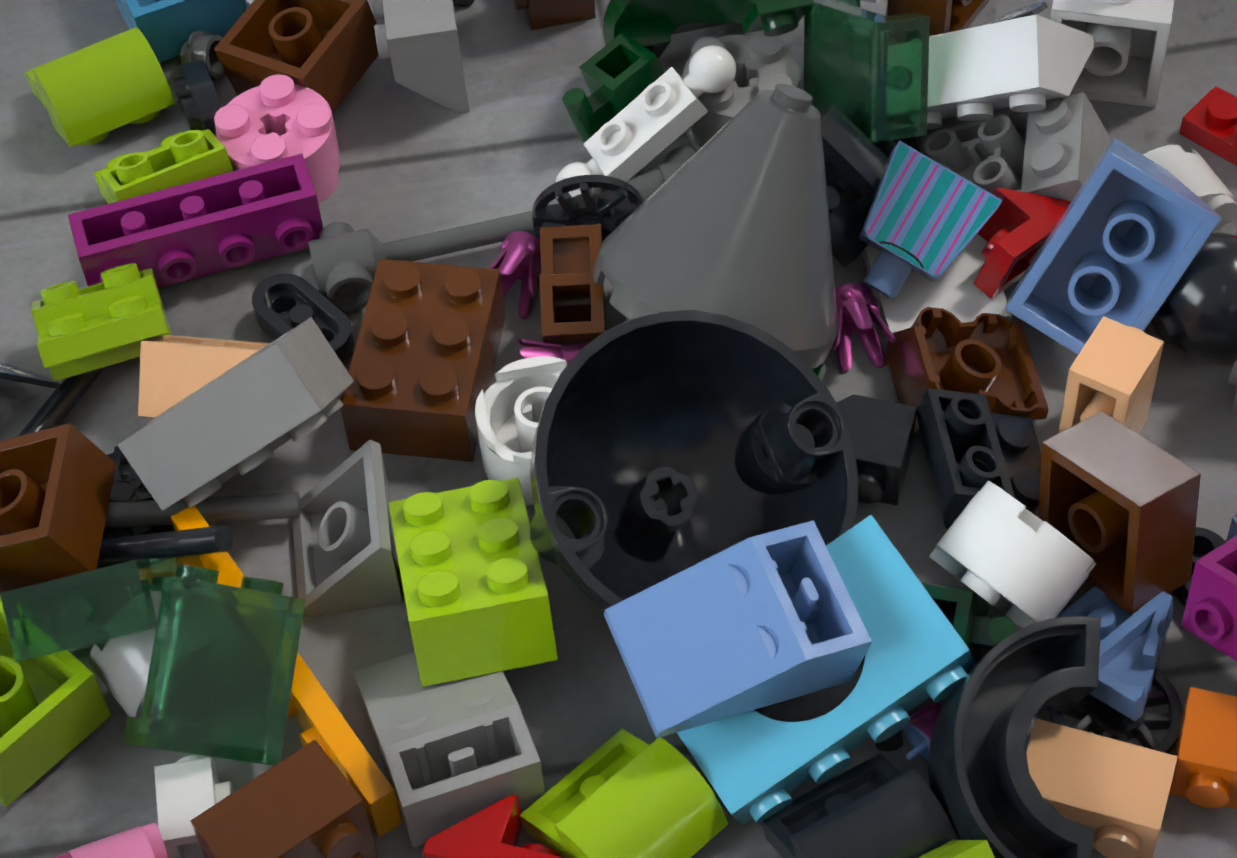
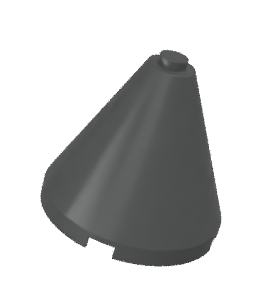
[593,84,838,369]

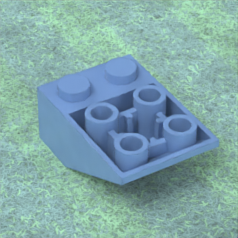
[603,520,872,738]

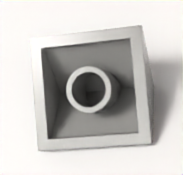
[292,440,402,616]

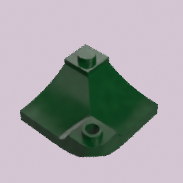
[603,0,814,59]

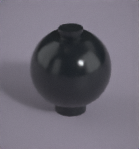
[1151,233,1237,359]

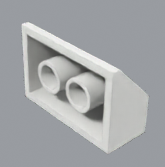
[880,15,1094,130]

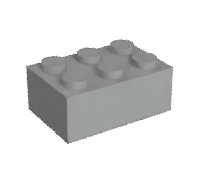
[117,317,354,511]

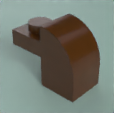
[539,224,606,345]

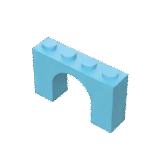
[677,515,975,826]

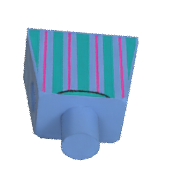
[859,141,1003,300]

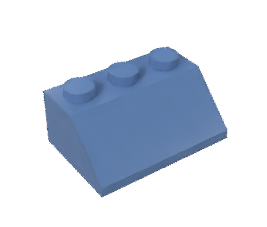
[1005,137,1221,355]

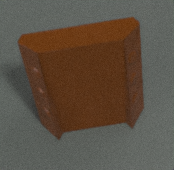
[885,307,1049,433]

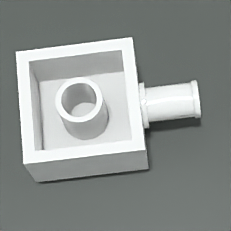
[1050,0,1174,108]

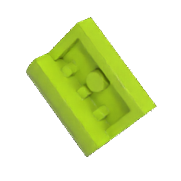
[24,27,175,147]
[93,129,233,204]
[31,263,172,382]
[519,728,728,858]

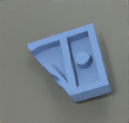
[1057,586,1173,721]

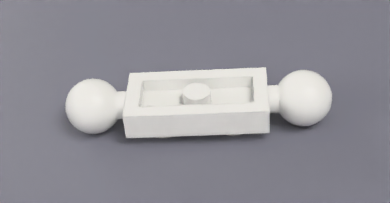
[555,45,736,197]

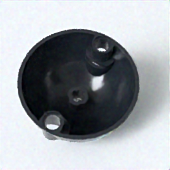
[530,310,859,611]

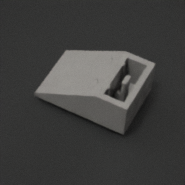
[919,92,1111,201]
[353,652,545,848]

